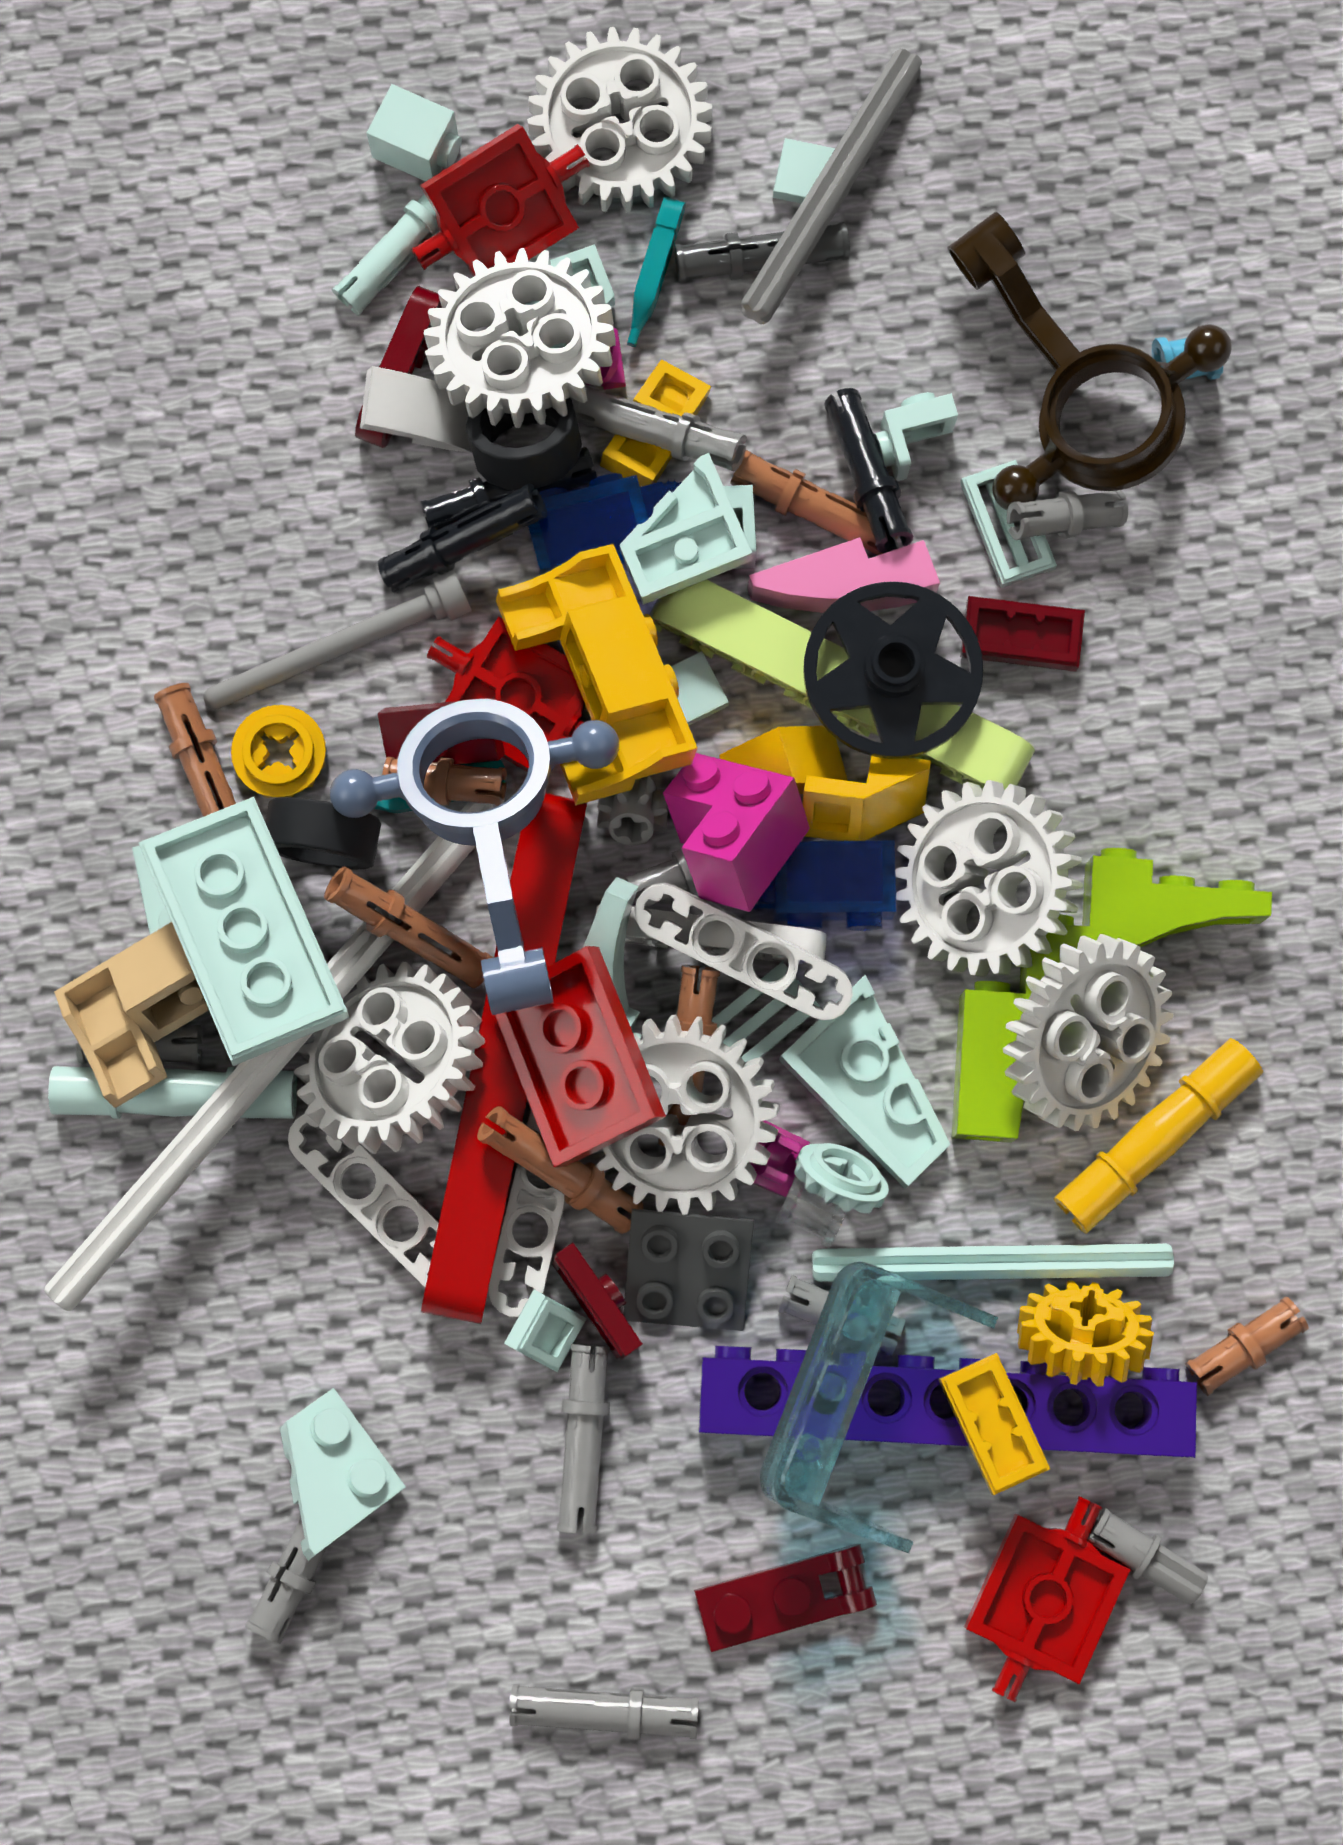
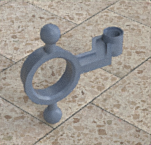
[330,699,619,1015]

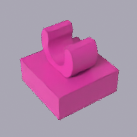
[749,1120,810,1197]

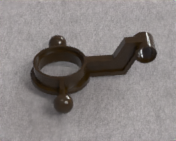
[947,212,1232,510]

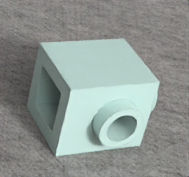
[367,84,462,181]

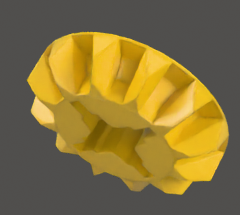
[231,705,326,798]

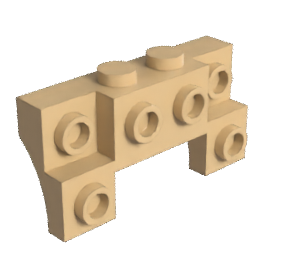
[54,922,209,1108]

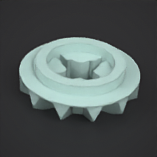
[794,1143,889,1214]

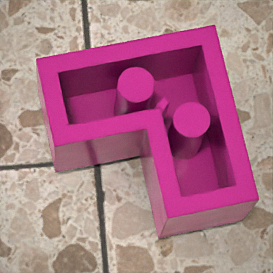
[663,753,810,912]

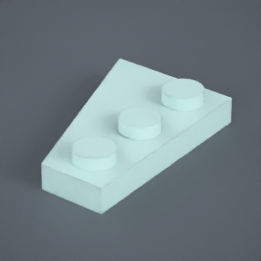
[779,974,951,1189]

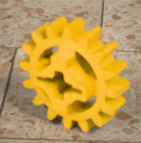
[1017,1280,1154,1387]

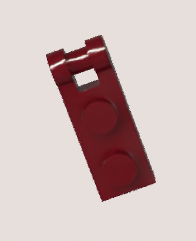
[694,1544,877,1652]

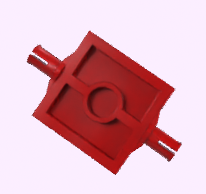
[411,124,590,277]
[427,616,585,772]
[964,1496,1131,1702]

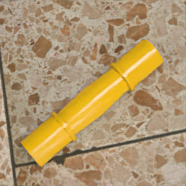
[1053,1038,1263,1234]

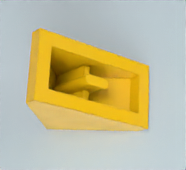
[719,725,848,794]

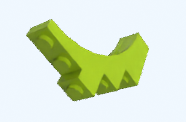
[951,848,1272,1143]

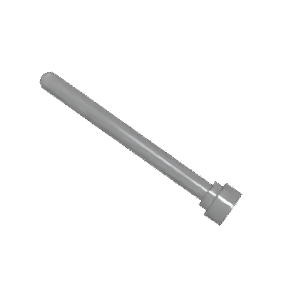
[204,569,472,709]

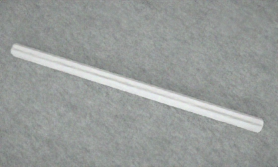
[44,802,497,1311]

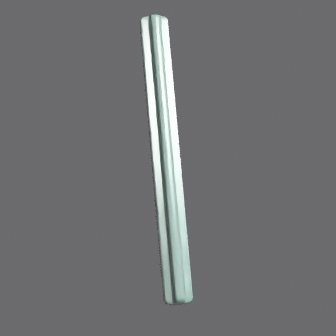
[812,1243,1174,1282]

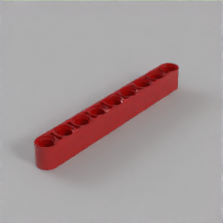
[421,793,587,1324]

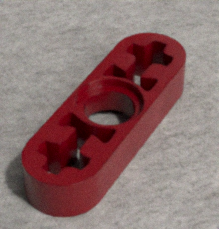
[355,286,442,448]

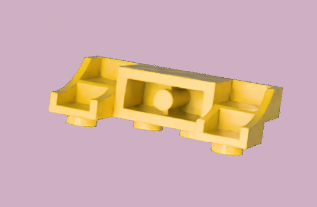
[496,544,698,805]

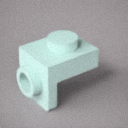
[874,392,958,481]

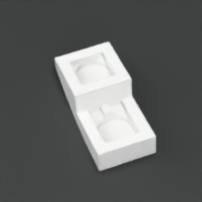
[360,366,471,452]

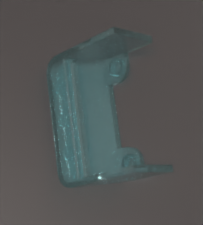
[760,1262,998,1553]

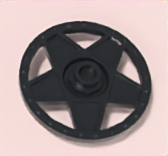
[803,582,983,759]

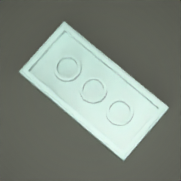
[139,797,349,1066]

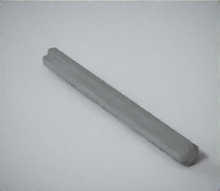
[742,49,922,324]

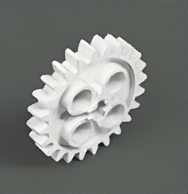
[527,27,712,213]
[424,248,616,428]
[892,780,1083,977]
[1003,934,1174,1131]
[294,962,485,1154]
[596,1014,780,1215]

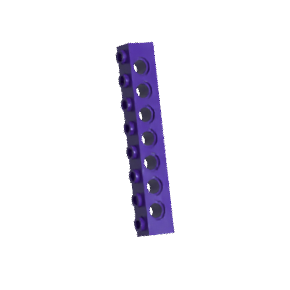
[698,1346,1197,1458]

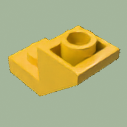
[803,756,931,844]

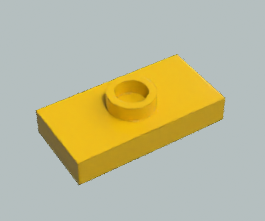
[938,1353,1050,1495]

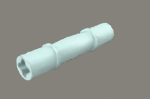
[48,1066,298,1119]

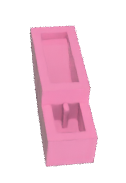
[747,537,940,613]

